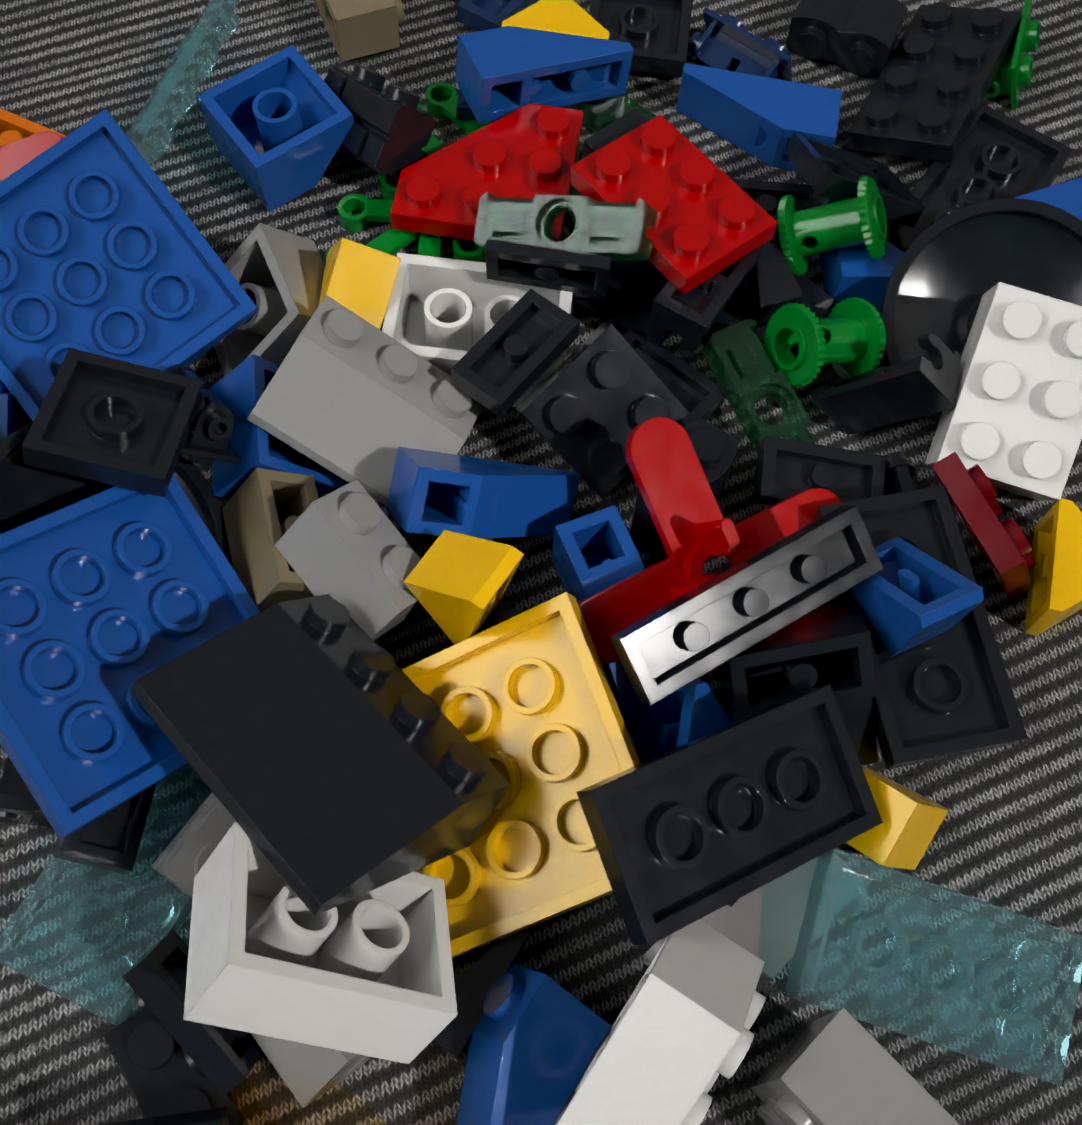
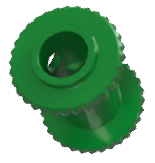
[777,176,887,276]
[764,297,886,388]

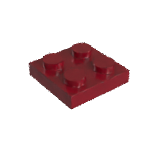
[932,452,1036,600]

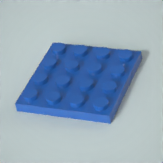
[0,109,259,422]
[0,474,260,840]

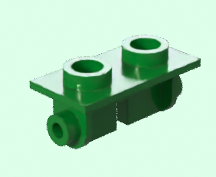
[985,0,1040,110]

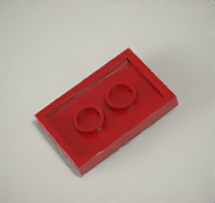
[569,114,777,295]

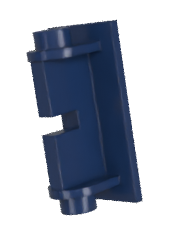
[687,7,792,81]

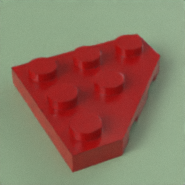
[390,103,584,248]

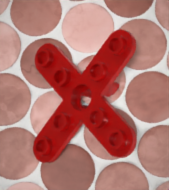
[578,417,842,672]

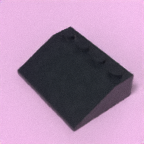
[130,594,511,916]

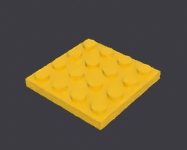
[402,592,641,959]

